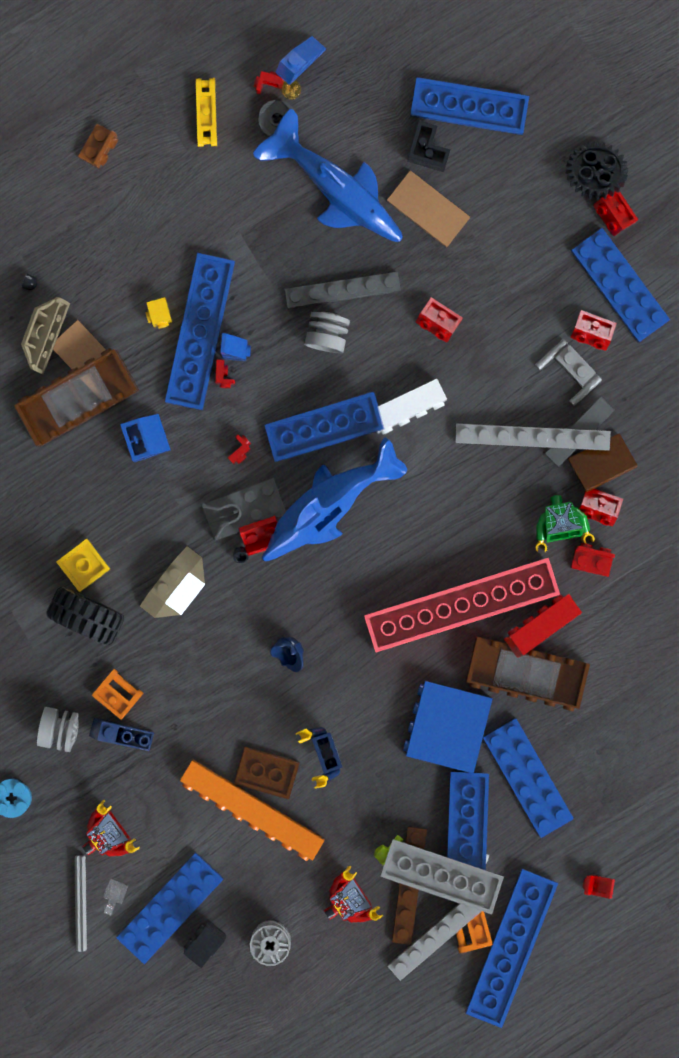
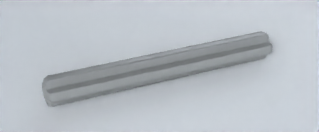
[75,855,87,952]

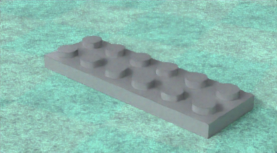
[381,839,504,914]

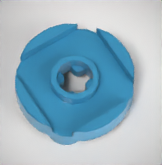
[0,779,32,818]

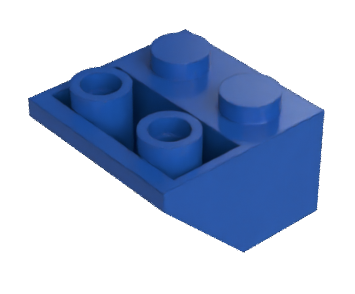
[120,414,171,462]

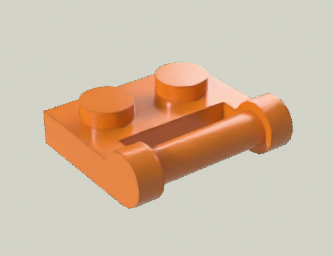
[92,669,144,720]
[456,911,493,953]

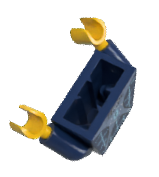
[296,727,343,789]

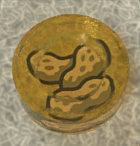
[282,80,301,100]

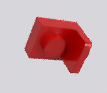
[215,360,235,388]

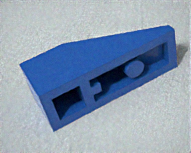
[276,36,326,85]
[220,333,251,361]

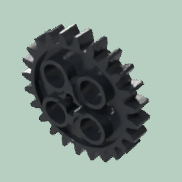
[565,141,628,200]

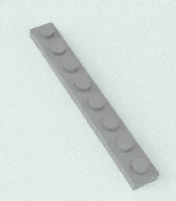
[456,423,611,450]

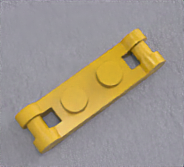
[196,78,217,147]

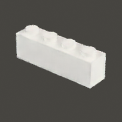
[377,379,447,435]

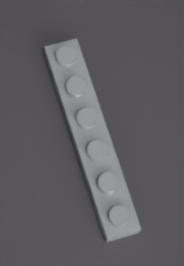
[387,903,481,981]

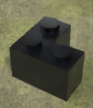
[407,120,451,172]
[183,921,227,968]

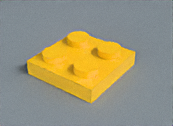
[57,539,110,592]

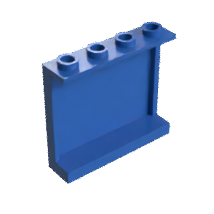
[403,680,493,774]

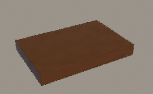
[568,433,638,492]
[234,746,300,800]

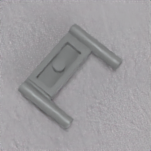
[535,339,602,406]

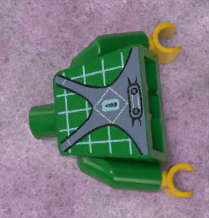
[535,495,595,552]

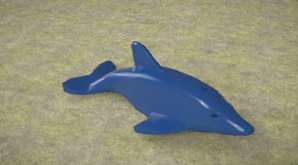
[253,109,403,242]
[262,437,407,561]

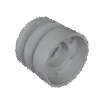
[304,312,350,353]
[37,707,79,752]
[250,920,291,966]

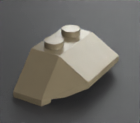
[21,297,70,375]
[140,546,205,618]

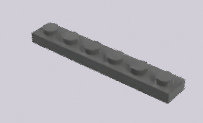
[285,272,401,309]

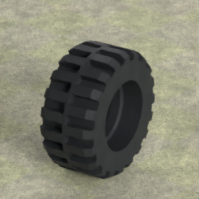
[46,587,124,645]

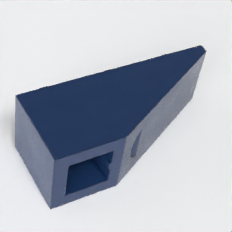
[89,718,154,751]

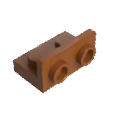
[78,124,118,169]

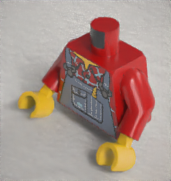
[82,800,140,857]
[324,866,383,922]

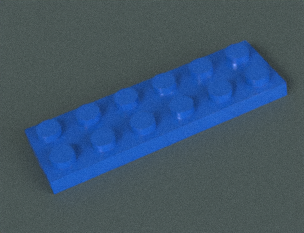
[410,77,529,135]
[571,228,670,343]
[265,392,385,462]
[483,718,574,838]
[447,772,489,870]
[117,852,224,964]

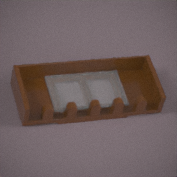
[15,348,140,447]
[465,636,590,711]

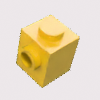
[145,297,172,329]

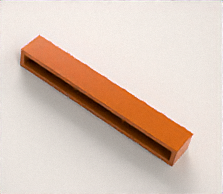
[180,760,325,861]

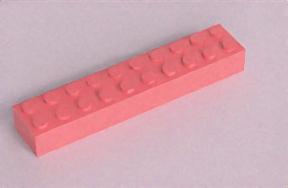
[364,558,560,652]

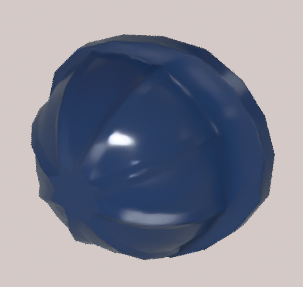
[270,637,304,672]

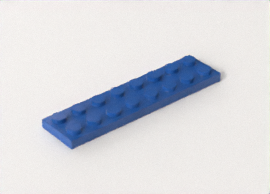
[165,253,235,411]
[465,869,558,1028]

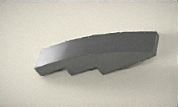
[545,396,615,467]

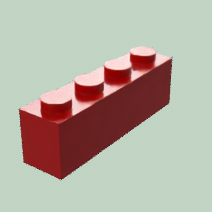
[504,594,582,658]

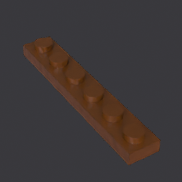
[392,826,427,945]

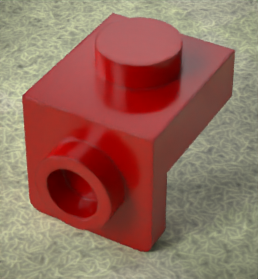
[254,71,284,95]
[228,434,251,465]
[583,875,615,899]

